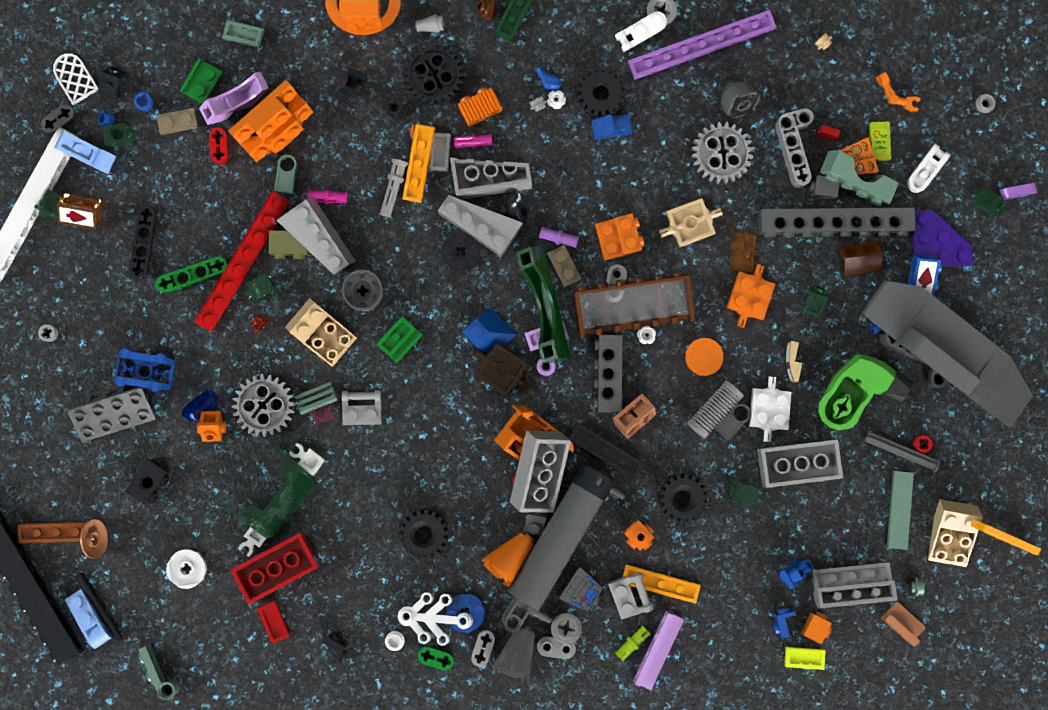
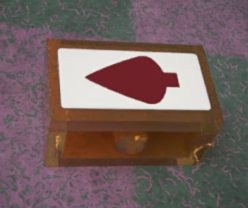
[57,194,103,229]

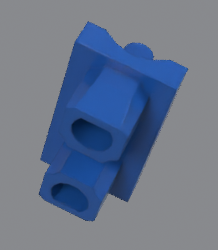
[780,557,814,589]

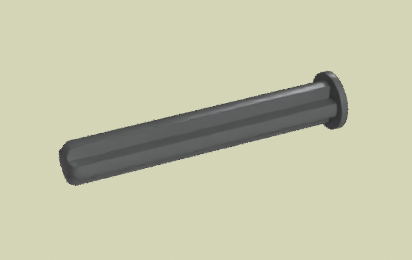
[865,431,941,473]

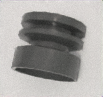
[342,269,383,312]

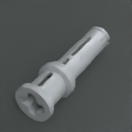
[379,159,409,218]

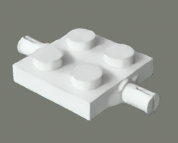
[749,377,791,442]

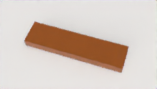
[18,522,86,543]

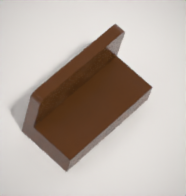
[840,241,883,276]

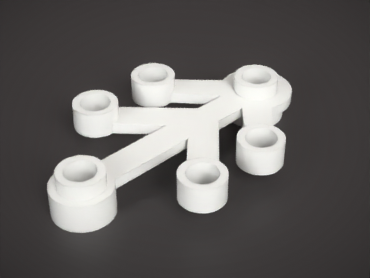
[398,592,473,646]

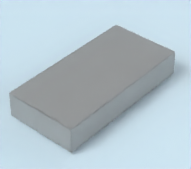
[429,133,451,172]

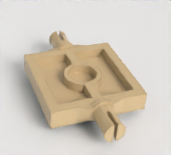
[659,198,723,248]

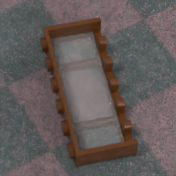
[573,271,695,338]

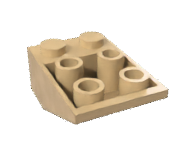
[285,298,357,367]
[928,499,983,567]

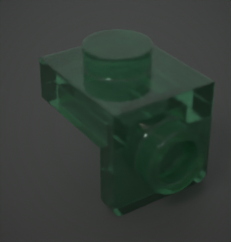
[972,186,1005,219]
[34,189,67,219]

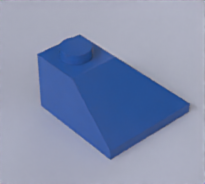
[462,307,517,354]

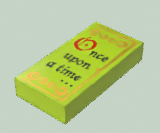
[869,122,891,161]

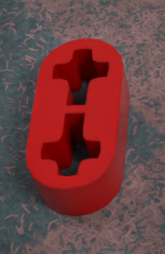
[209,127,229,165]

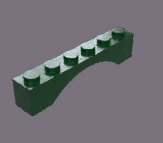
[516,246,571,363]

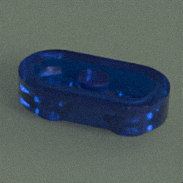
[182,390,218,422]

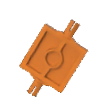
[726,264,775,328]

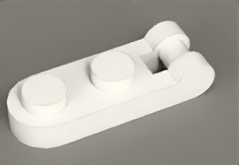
[615,12,667,52]
[907,143,950,193]

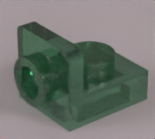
[802,286,829,318]

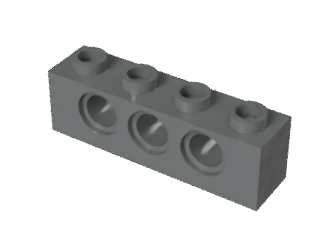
[594,335,622,413]

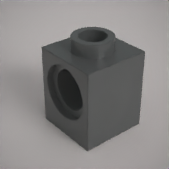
[809,175,839,200]

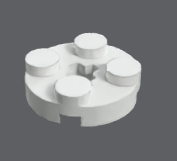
[166,549,207,589]

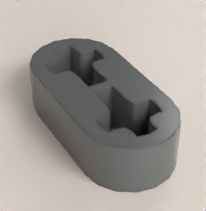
[41,105,76,135]

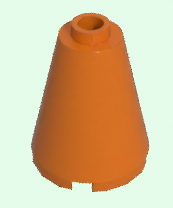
[481,533,534,587]

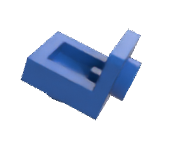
[773,607,796,639]

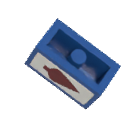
[908,253,942,296]

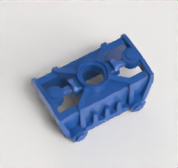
[114,348,176,392]

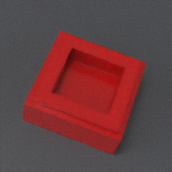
[816,125,840,141]

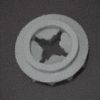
[647,0,677,24]
[551,613,582,644]

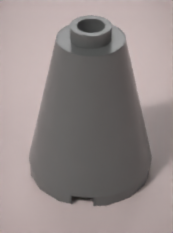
[492,625,535,682]

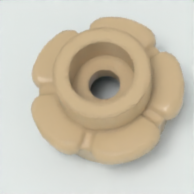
[815,33,832,50]

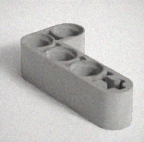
[775,109,814,188]

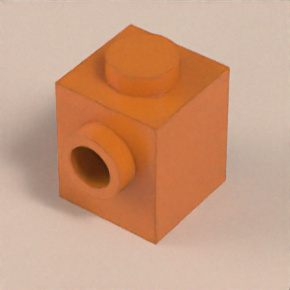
[800,612,832,644]

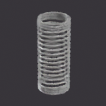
[687,381,744,438]

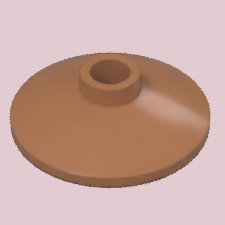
[80,520,108,559]

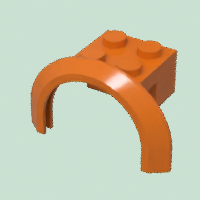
[325,0,401,35]
[494,404,574,460]

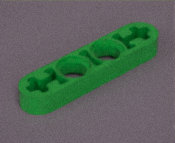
[155,257,228,293]

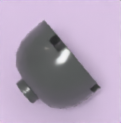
[721,81,760,119]

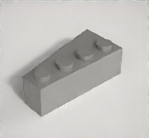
[450,158,532,200]
[438,195,523,257]
[276,198,356,274]

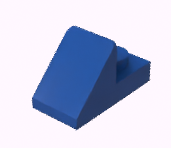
[592,114,632,140]

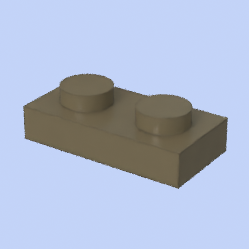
[156,108,199,135]
[547,245,581,288]

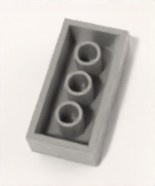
[510,430,571,512]
[757,440,843,488]

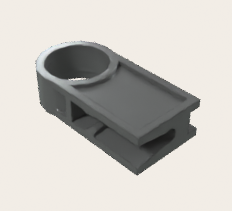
[714,404,751,440]

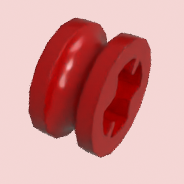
[913,436,933,453]

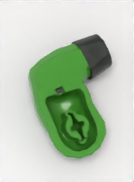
[818,354,913,430]

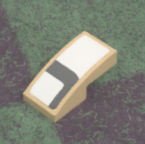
[786,341,802,383]

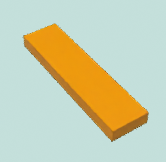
[402,124,435,203]
[971,519,1041,555]
[622,564,701,604]

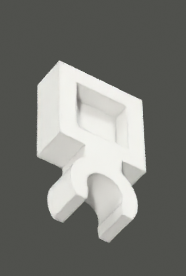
[289,443,325,475]
[238,520,272,556]

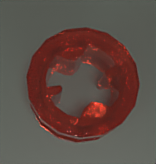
[250,314,268,333]

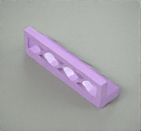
[633,611,684,690]

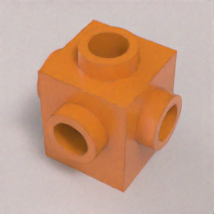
[197,411,226,442]
[623,520,654,550]

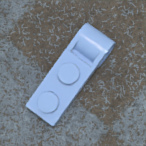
[54,130,116,174]
[65,589,113,649]

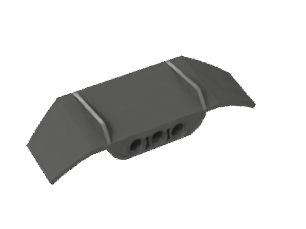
[862,281,1033,429]

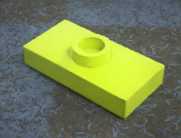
[784,646,825,670]

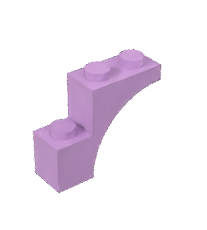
[199,72,269,125]

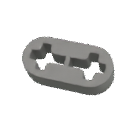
[471,629,495,667]

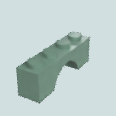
[820,150,898,206]

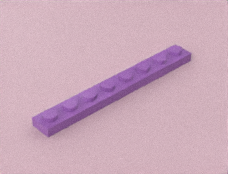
[627,10,776,80]

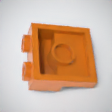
[595,213,645,261]

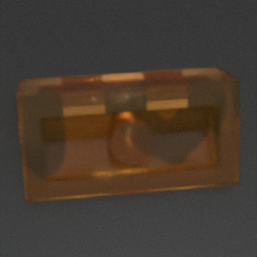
[729,233,756,273]

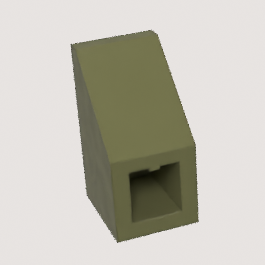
[269,231,310,260]

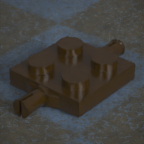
[472,343,530,396]

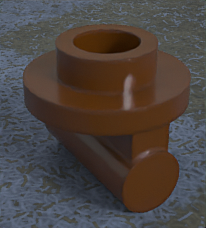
[476,0,496,21]

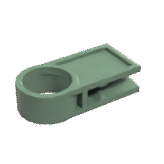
[274,155,298,195]

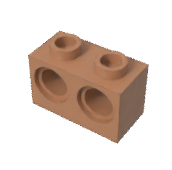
[613,394,656,439]

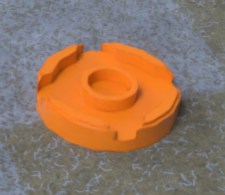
[685,338,723,376]

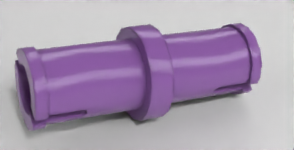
[539,227,579,248]

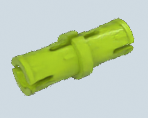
[615,625,651,662]

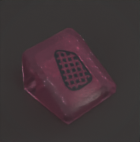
[311,404,334,425]

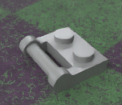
[342,390,382,425]
[608,572,654,620]

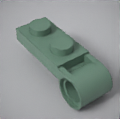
[138,644,180,700]

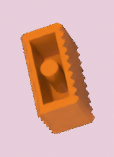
[458,87,502,128]

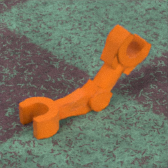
[876,72,920,112]

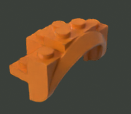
[228,80,313,162]

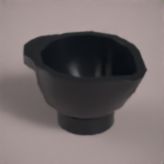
[501,190,528,223]

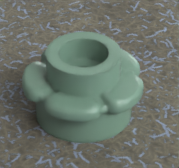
[910,577,924,597]

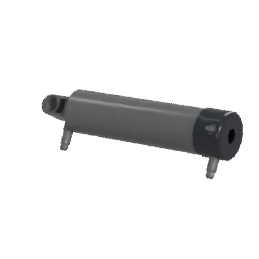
[501,463,625,632]

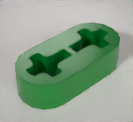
[418,646,454,670]

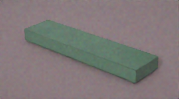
[887,471,914,550]

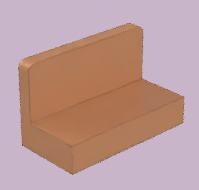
[881,602,925,647]

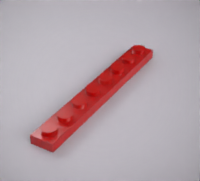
[194,191,290,332]

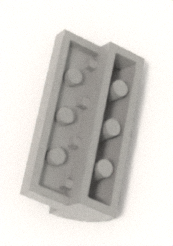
[811,562,898,609]

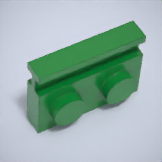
[180,59,224,104]
[376,317,423,363]

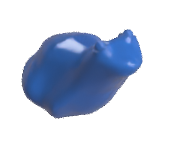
[534,66,562,90]

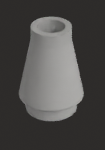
[416,14,444,33]

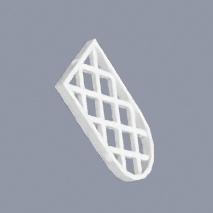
[53,54,99,105]

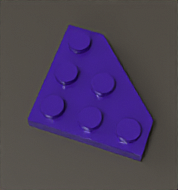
[912,210,973,267]

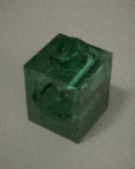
[102,123,134,149]
[245,273,278,302]
[728,481,760,507]

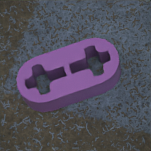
[999,183,1037,200]

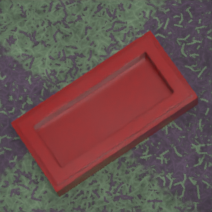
[257,600,291,644]

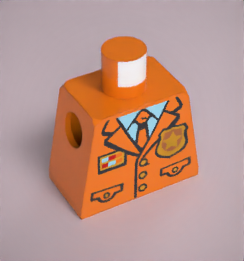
[840,137,879,178]

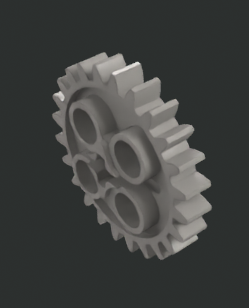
[691,122,754,184]
[232,374,296,437]

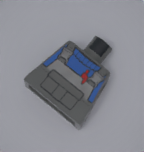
[559,566,608,611]

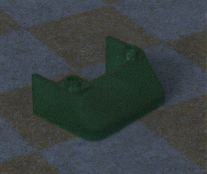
[222,443,315,539]

